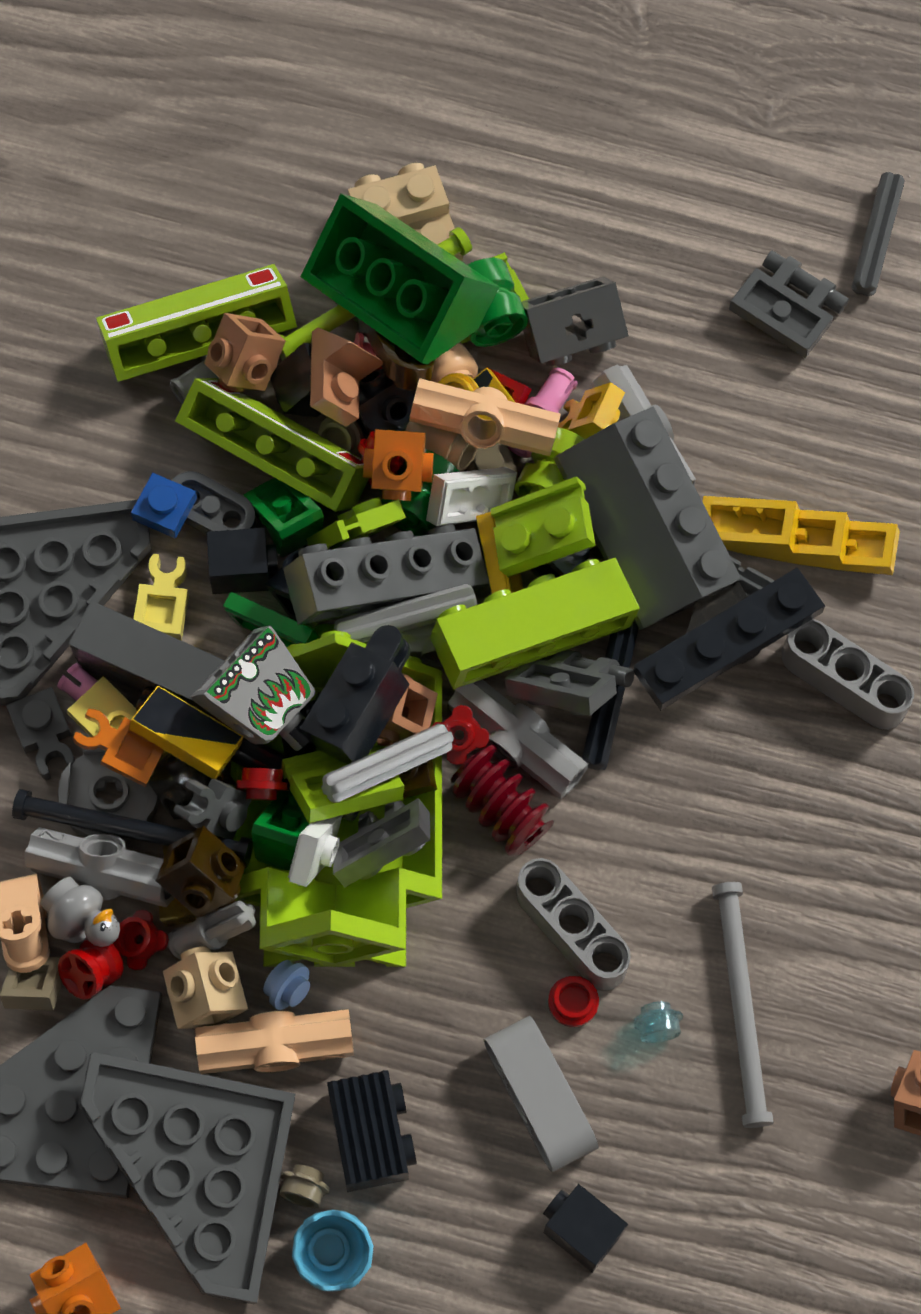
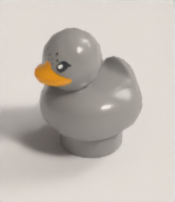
[40,877,120,947]

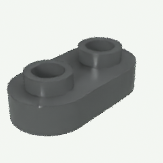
[172,471,256,535]

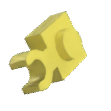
[133,554,189,641]

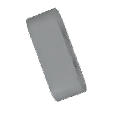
[782,619,914,730]
[516,858,631,990]
[483,1016,599,1172]

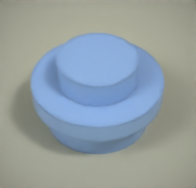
[263,960,310,1010]

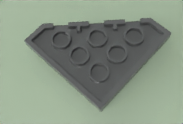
[0,499,152,705]
[0,985,162,1199]
[79,1052,296,1305]

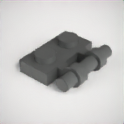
[729,250,849,358]
[505,649,634,715]

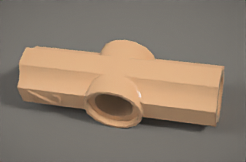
[409,378,561,456]
[195,1009,354,1074]

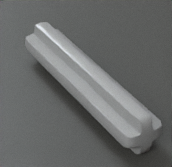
[334,584,477,643]
[321,724,454,803]

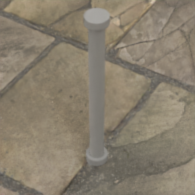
[712,882,774,1128]

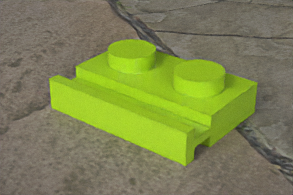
[490,476,596,577]
[306,497,406,549]
[281,741,404,824]

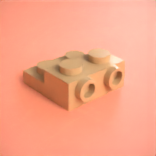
[348,163,463,261]

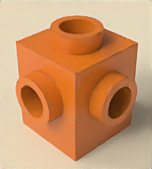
[363,429,434,501]
[29,1243,121,1314]

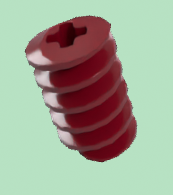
[450,745,554,857]

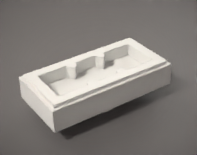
[426,467,517,526]
[288,815,343,887]

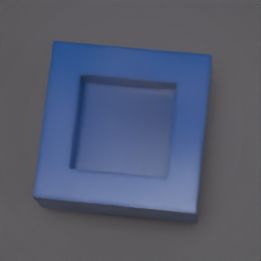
[131,473,197,539]

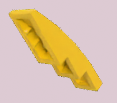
[702,496,900,575]

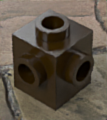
[155,826,246,918]

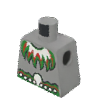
[190,626,315,751]

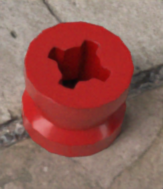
[58,939,124,1000]

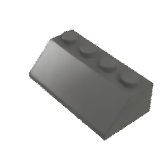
[553,406,741,630]

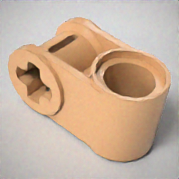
[0,873,50,973]

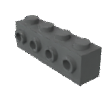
[283,524,489,625]

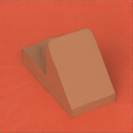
[310,327,384,427]

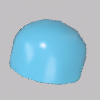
[292,1209,374,1292]

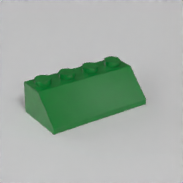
[300,193,499,365]

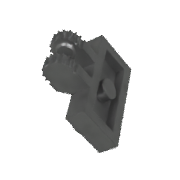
[333,798,430,888]

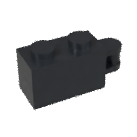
[300,625,410,764]

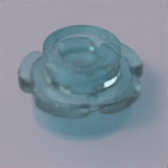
[634,1001,683,1043]

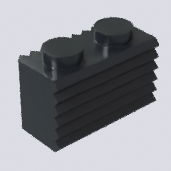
[327,1070,417,1192]

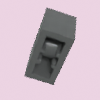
[521,277,629,367]

